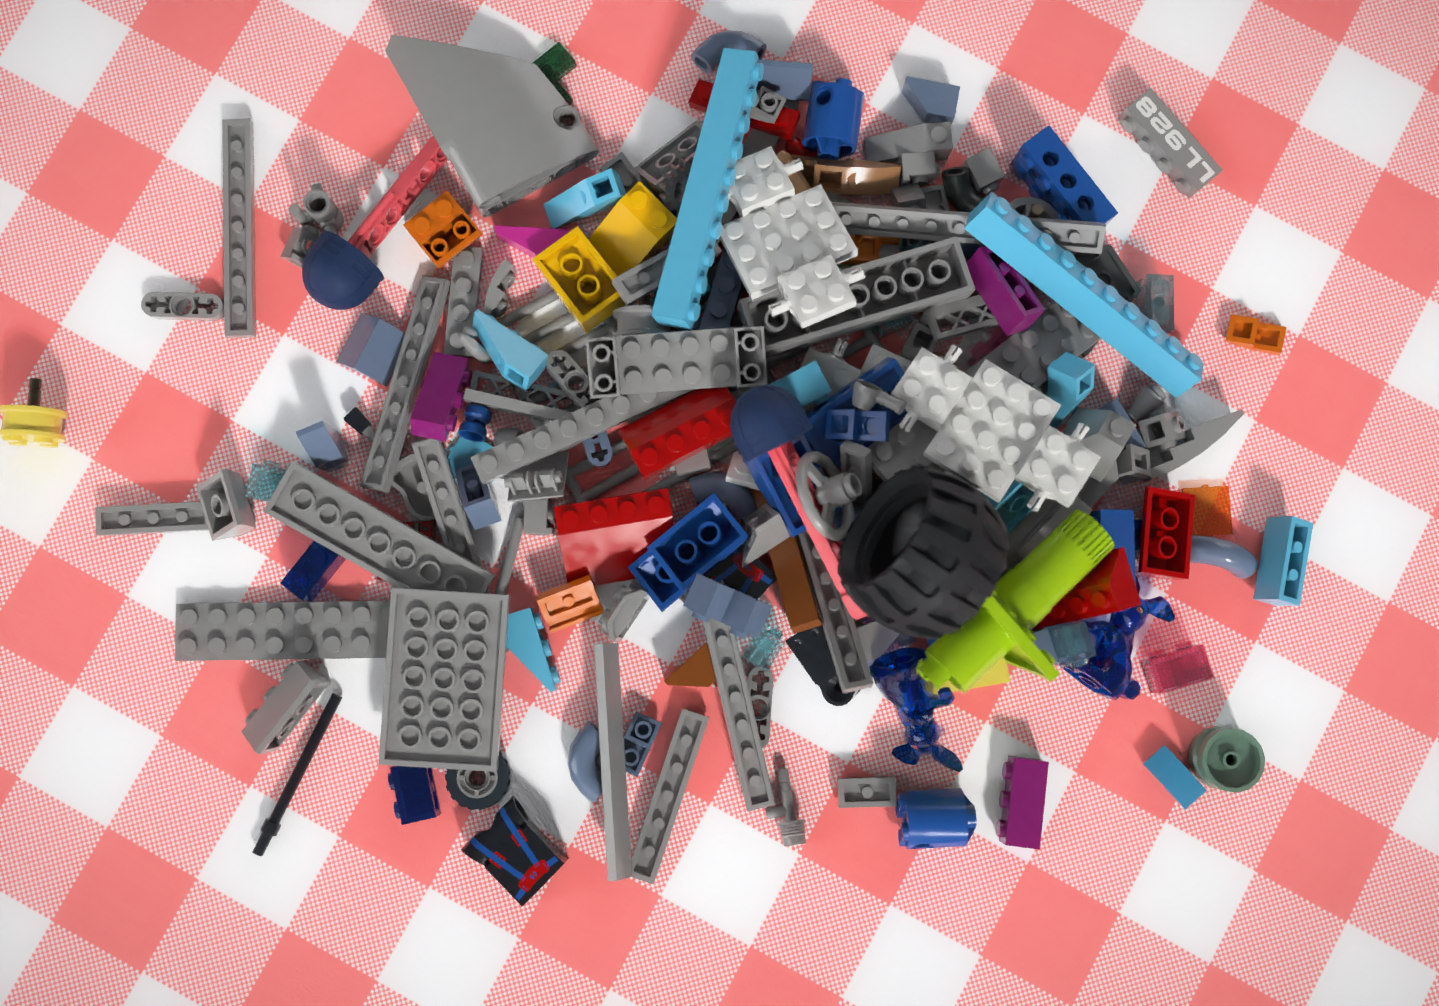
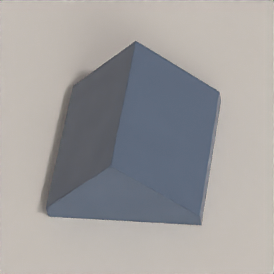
[756,59,813,101]
[336,313,405,387]

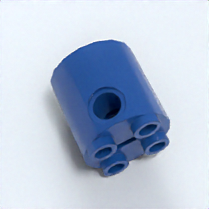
[802,78,865,160]
[895,788,977,849]

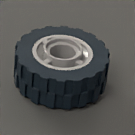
[445,751,511,810]

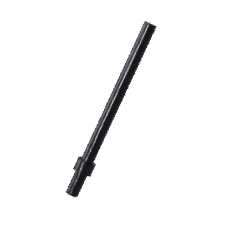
[252,693,343,857]

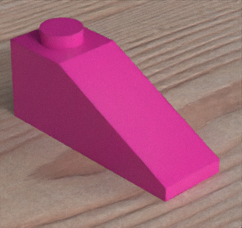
[495,225,571,258]

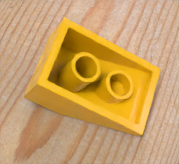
[588,181,677,276]
[532,226,626,334]

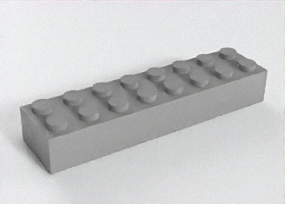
[737,236,976,358]

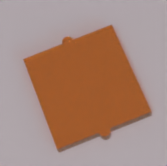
[1181,484,1233,537]

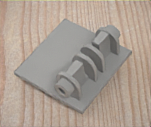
[504,452,569,502]

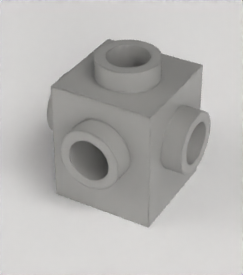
[1138,408,1186,451]

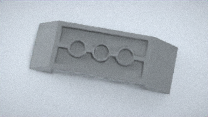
[585,326,767,399]

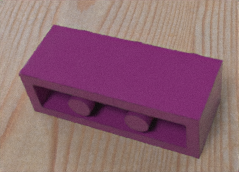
[967,246,1045,336]
[410,352,472,442]
[996,755,1049,850]

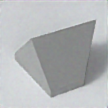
[742,503,790,568]

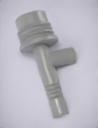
[765,768,806,847]

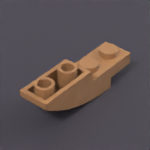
[791,154,901,195]

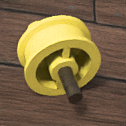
[0,378,68,448]

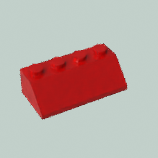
[618,387,736,481]
[1032,547,1141,630]

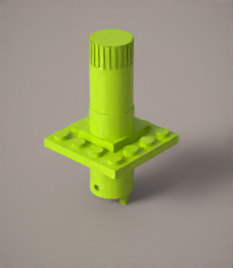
[915,509,1115,693]

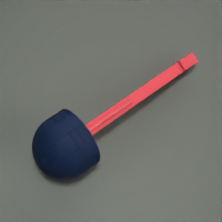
[302,136,447,310]
[730,385,868,620]

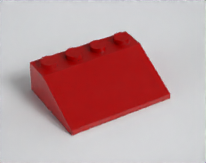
[554,488,674,586]

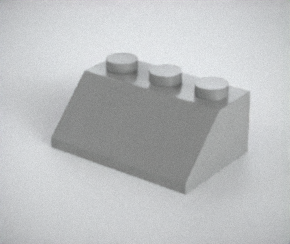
[634,120,703,204]
[241,661,331,755]

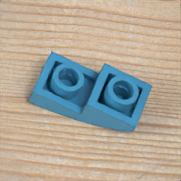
[1143,745,1207,810]

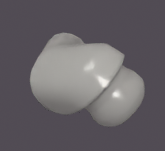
[459,326,492,364]

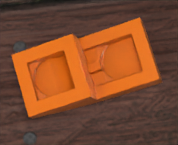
[1225,314,1287,356]

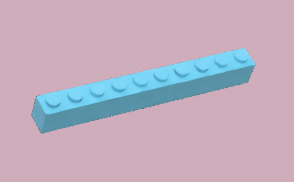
[651,48,764,330]
[964,192,1204,398]

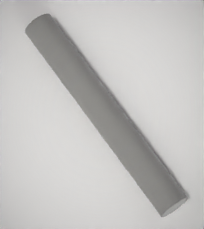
[495,517,524,595]

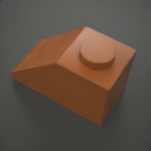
[664,642,717,687]

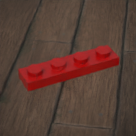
[688,79,800,140]

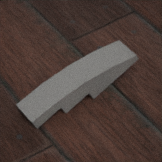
[1142,409,1244,483]

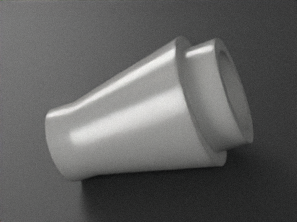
[1126,382,1167,424]

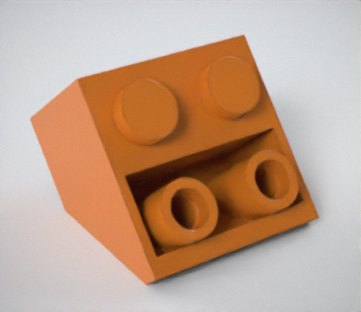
[403,191,483,269]

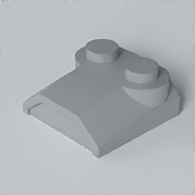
[598,583,650,643]

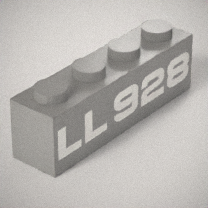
[1118,88,1223,199]

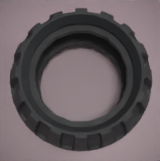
[837,466,1010,639]

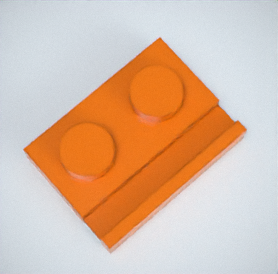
[536,575,604,633]

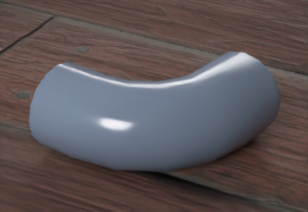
[691,30,767,74]
[688,471,757,520]
[1190,535,1258,579]
[567,721,602,803]

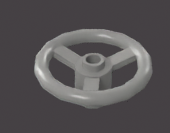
[795,451,862,541]

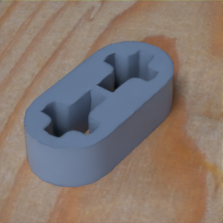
[583,431,613,468]

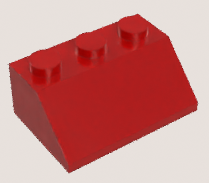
[1138,486,1195,580]

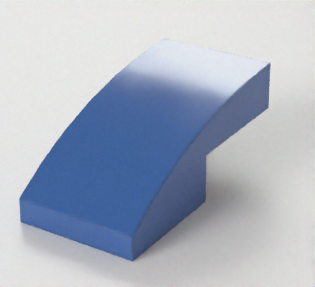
[825,409,891,442]

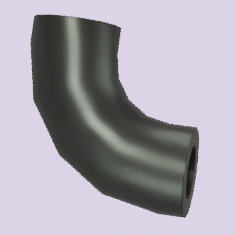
[941,166,985,212]

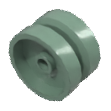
[1188,726,1265,793]

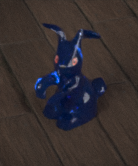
[1059,576,1175,701]
[869,647,963,772]

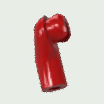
[785,136,817,158]

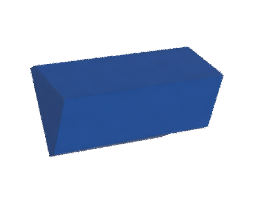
[628,493,750,612]

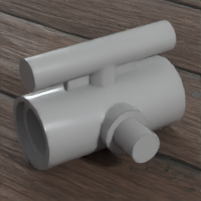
[289,183,344,235]

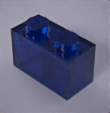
[280,541,346,602]
[388,766,441,825]

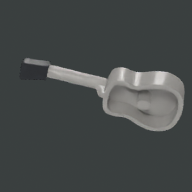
[344,407,458,521]

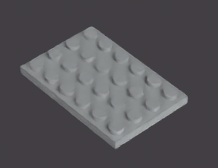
[378,588,510,772]

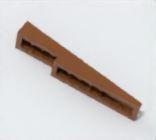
[752,489,822,634]

